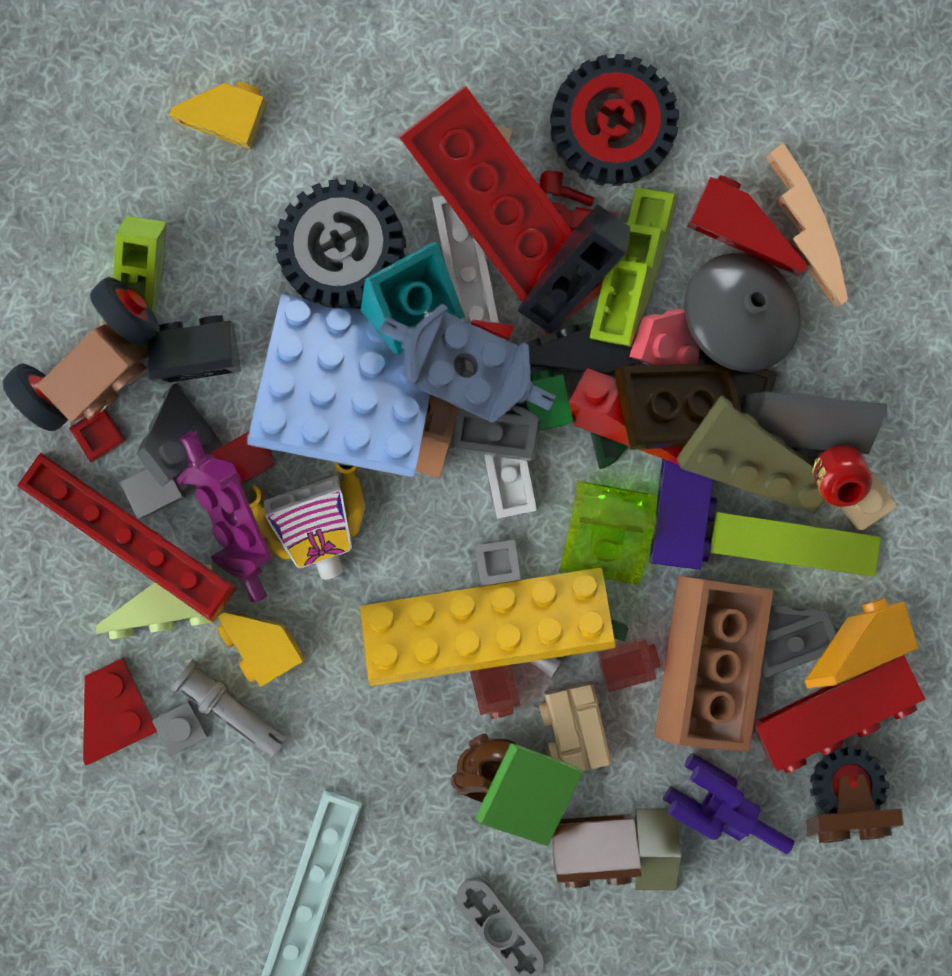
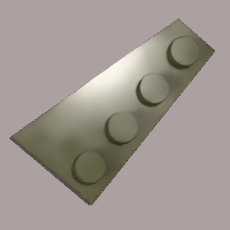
[677,396,825,514]

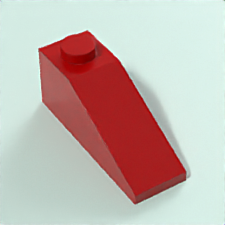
[687,175,807,276]
[569,368,683,465]

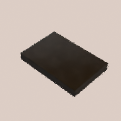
[614,363,742,450]

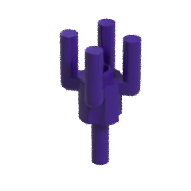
[662,753,794,854]

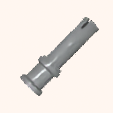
[170,660,287,758]

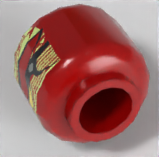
[812,445,873,507]

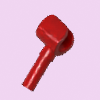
[539,170,595,207]

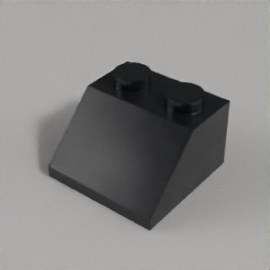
[148,315,242,384]

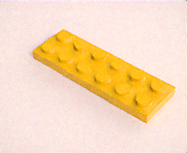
[360,567,616,687]

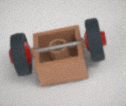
[3,277,159,431]

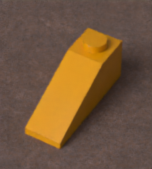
[805,598,919,688]

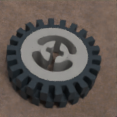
[275,179,407,310]

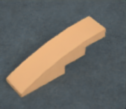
[765,143,848,308]

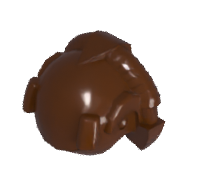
[451,733,517,803]

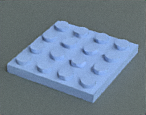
[247,294,430,477]

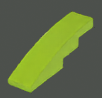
[590,187,678,347]
[711,512,881,577]

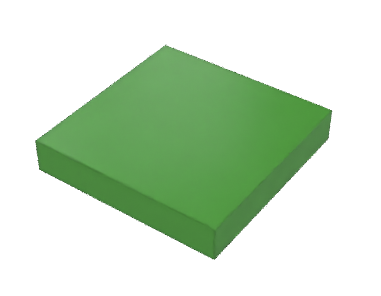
[475,743,583,846]

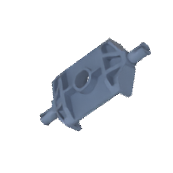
[379,304,555,423]

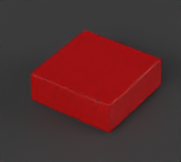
[69,409,126,463]

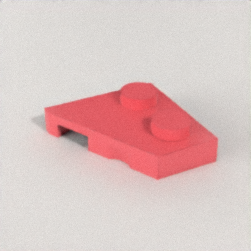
[629,308,700,365]

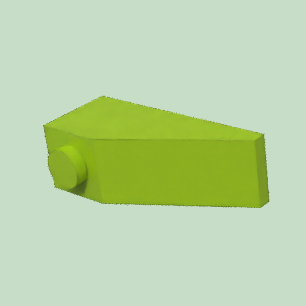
[113,216,167,349]

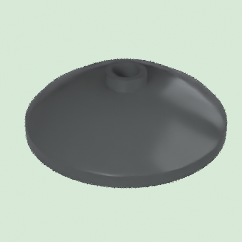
[684,253,800,372]

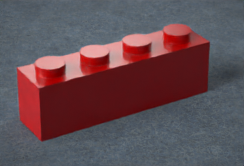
[753,655,926,773]

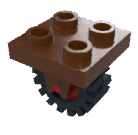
[806,747,904,843]

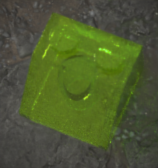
[559,480,658,585]

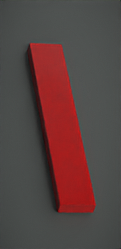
[17,452,237,623]

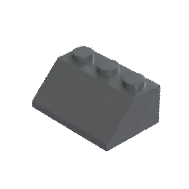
[741,392,887,458]

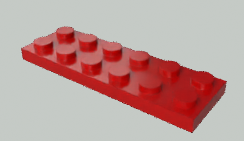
[398,85,604,335]

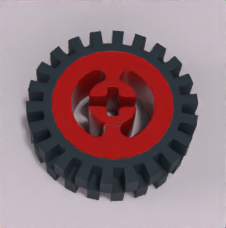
[550,54,679,186]

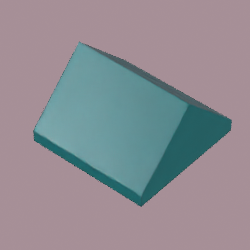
[360,242,465,354]

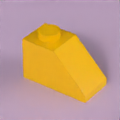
[169,81,267,150]

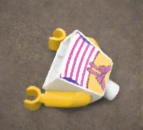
[249,462,365,580]

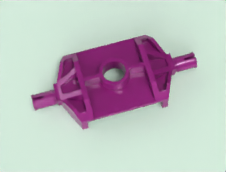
[177,432,274,603]

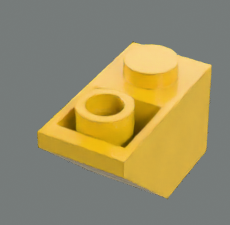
[217,611,306,687]

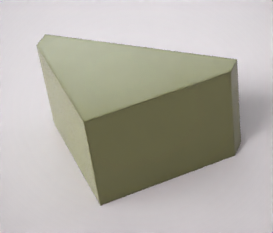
[635,808,681,891]

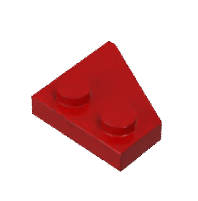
[83,658,158,766]

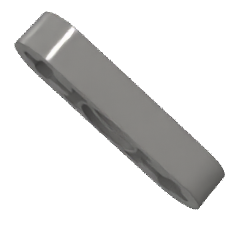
[457,878,544,976]

